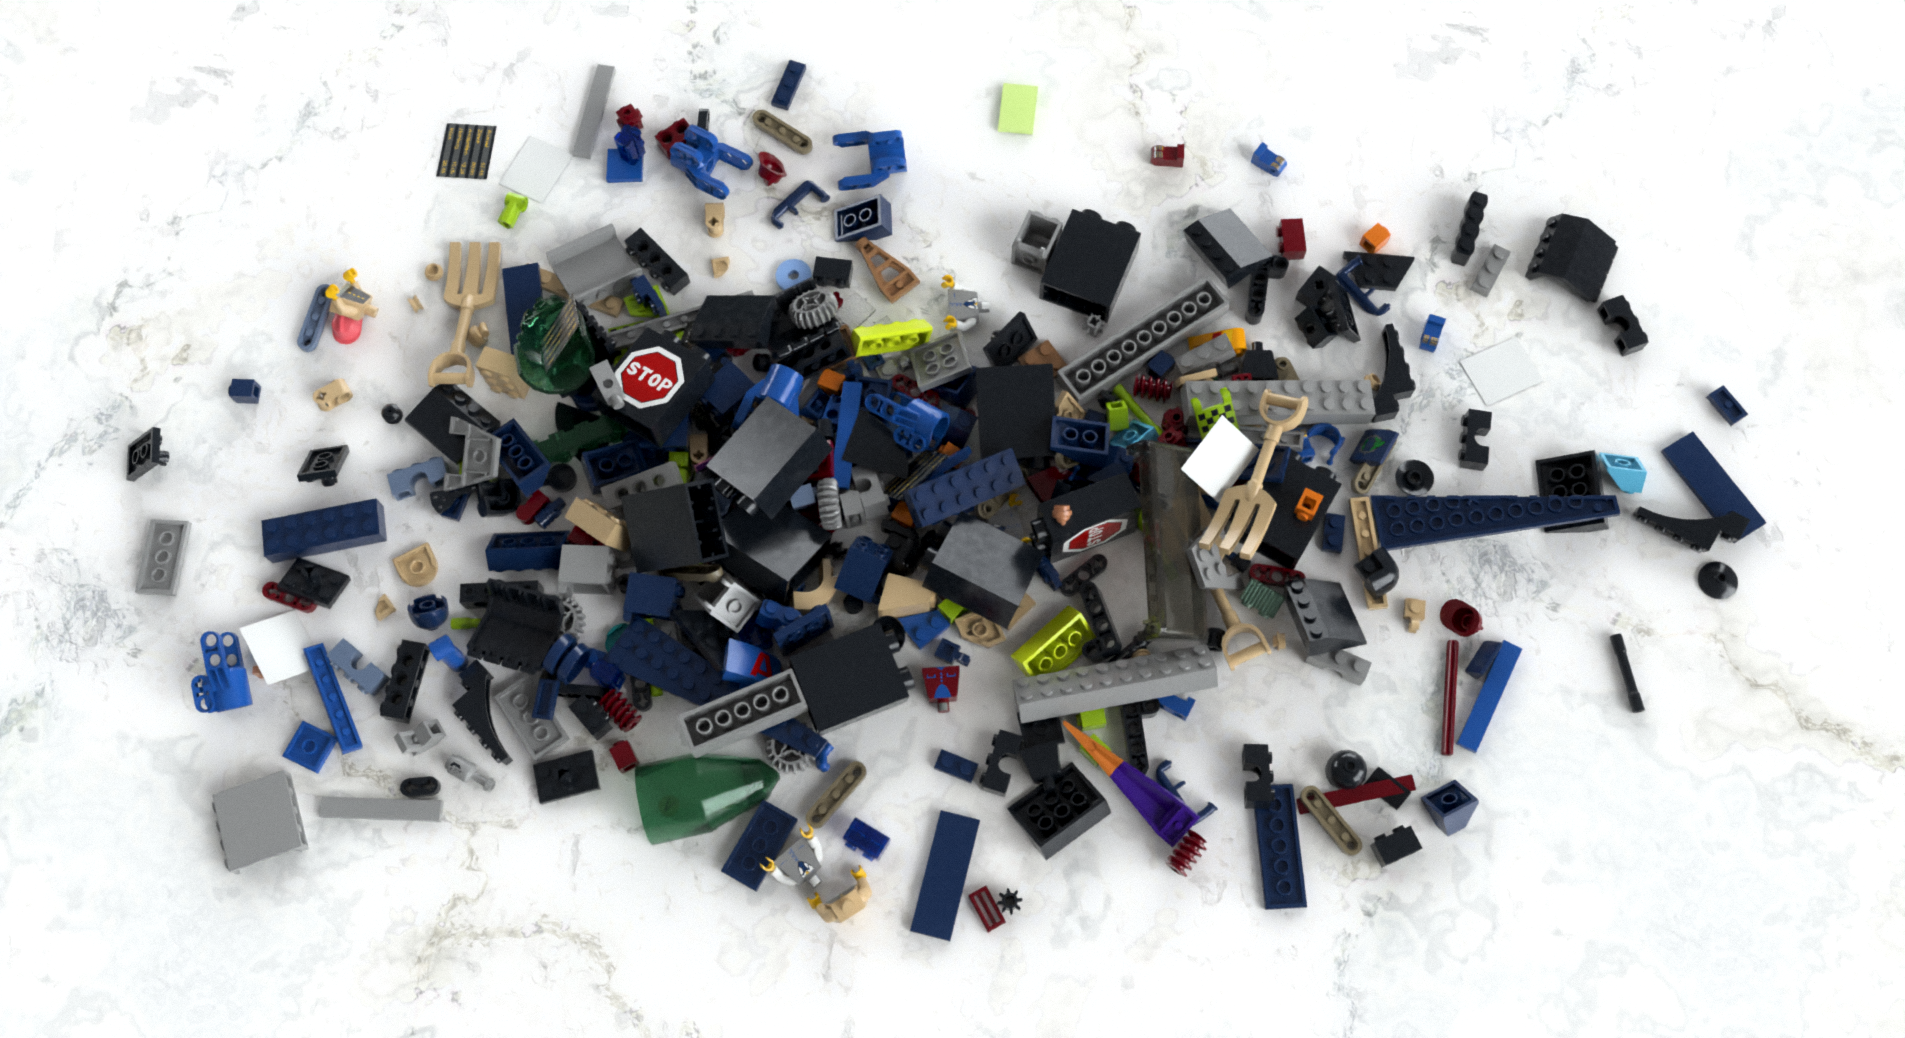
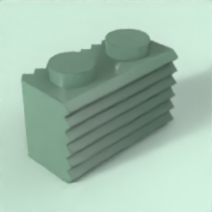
[1239,577,1286,619]

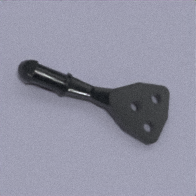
[430,480,489,514]

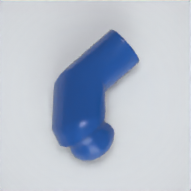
[816,742,834,772]

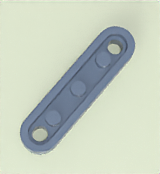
[297,284,332,352]

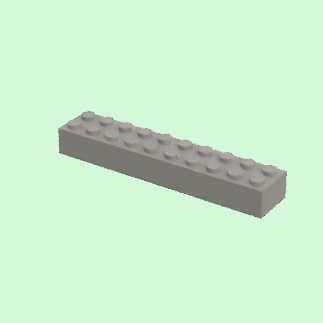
[1056,276,1230,407]
[1181,380,1376,425]
[1012,644,1218,723]

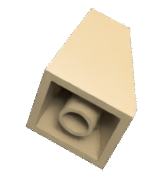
[878,573,937,619]

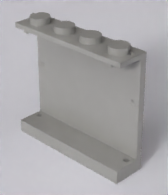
[546,223,643,307]
[212,770,309,875]

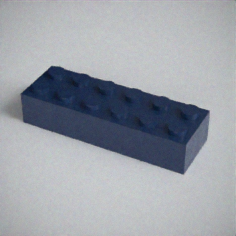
[902,448,1026,528]
[261,498,387,563]

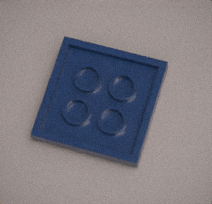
[773,604,834,657]

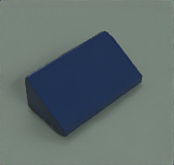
[799,388,830,421]
[1465,641,1503,679]

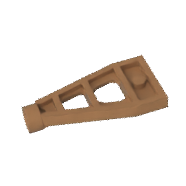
[855,237,920,304]

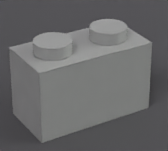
[840,490,866,529]

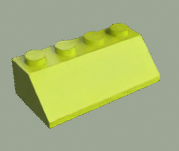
[851,319,933,357]
[1011,605,1097,677]

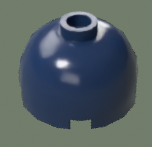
[407,594,449,631]

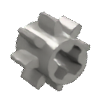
[1082,313,1105,338]

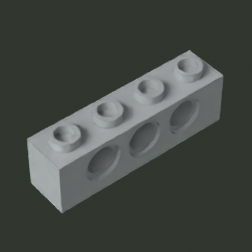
[600,461,684,512]

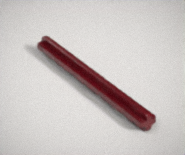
[1441,640,1459,756]

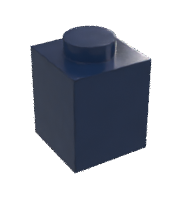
[1145,350,1176,383]
[228,379,261,404]

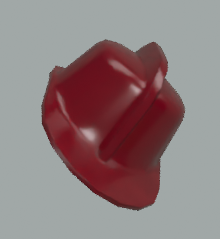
[758,152,787,186]
[1440,599,1483,637]

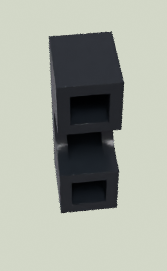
[1597,295,1649,357]
[1458,409,1492,471]
[979,729,1023,797]
[1242,744,1275,809]

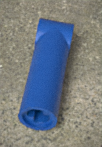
[428,634,469,672]

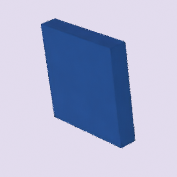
[606,148,644,183]
[282,721,337,774]

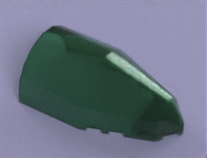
[513,294,595,394]
[635,753,780,845]

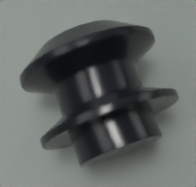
[752,353,772,372]
[1097,390,1118,409]
[381,404,403,424]
[827,541,848,561]
[843,594,863,614]

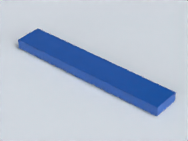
[831,381,862,490]
[1456,640,1522,753]
[303,643,363,755]

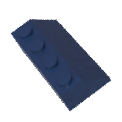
[491,418,551,498]
[485,530,570,572]

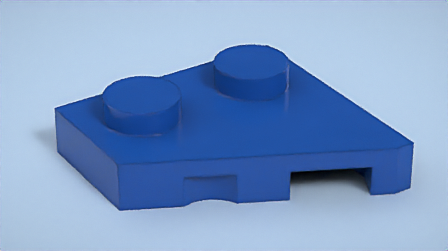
[898,610,950,650]

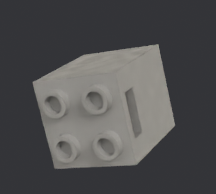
[1011,210,1063,275]
[558,545,619,600]
[693,569,762,633]

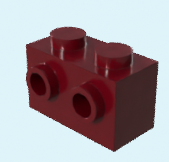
[1276,218,1307,260]

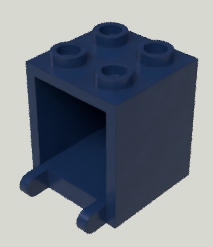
[699,357,756,426]
[639,412,692,461]
[834,536,894,605]
[623,572,685,623]

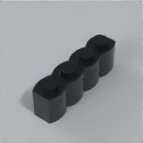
[1451,191,1488,266]

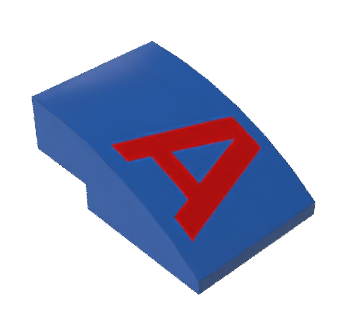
[722,638,781,689]

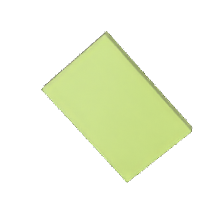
[998,83,1038,135]

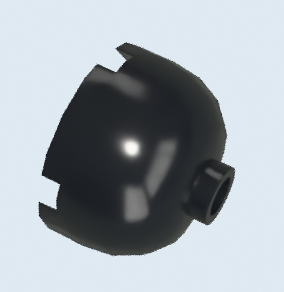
[1325,750,1367,790]

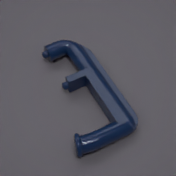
[771,180,830,229]
[1336,255,1391,316]
[1156,759,1218,826]

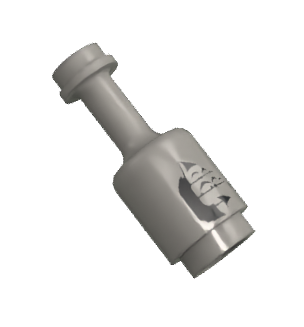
[444,754,496,792]

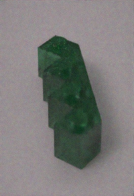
[533,415,629,464]

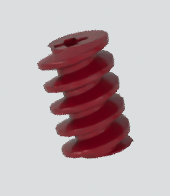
[1133,374,1173,403]
[599,689,642,732]
[1165,829,1207,877]

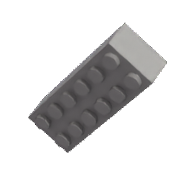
[678,668,809,758]

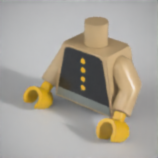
[325,268,379,321]
[807,865,872,923]

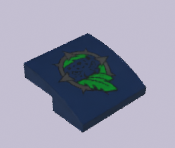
[1349,429,1399,467]

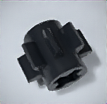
[997,888,1023,915]

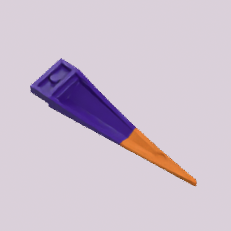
[1063,721,1200,848]

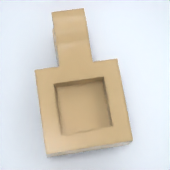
[1403,598,1426,633]

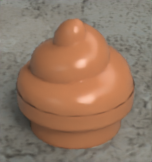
[1052,505,1072,526]

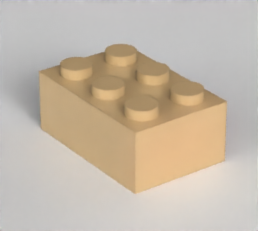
[475,346,533,399]
[564,497,630,552]

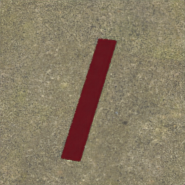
[1296,774,1416,815]

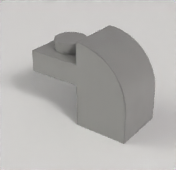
[394,719,446,756]

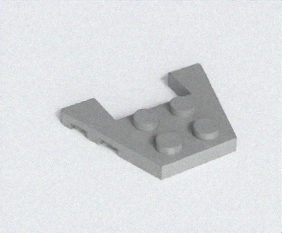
[443,416,501,491]
[1186,520,1245,591]

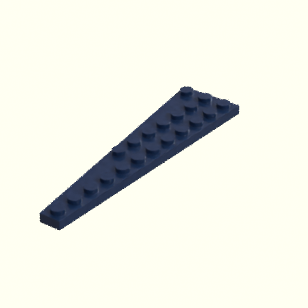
[1370,495,1621,551]
[601,615,828,759]

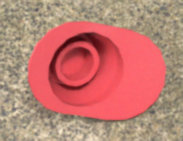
[331,314,363,345]

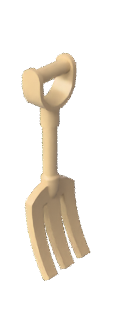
[428,242,501,388]
[1199,389,1308,560]
[1149,488,1272,671]

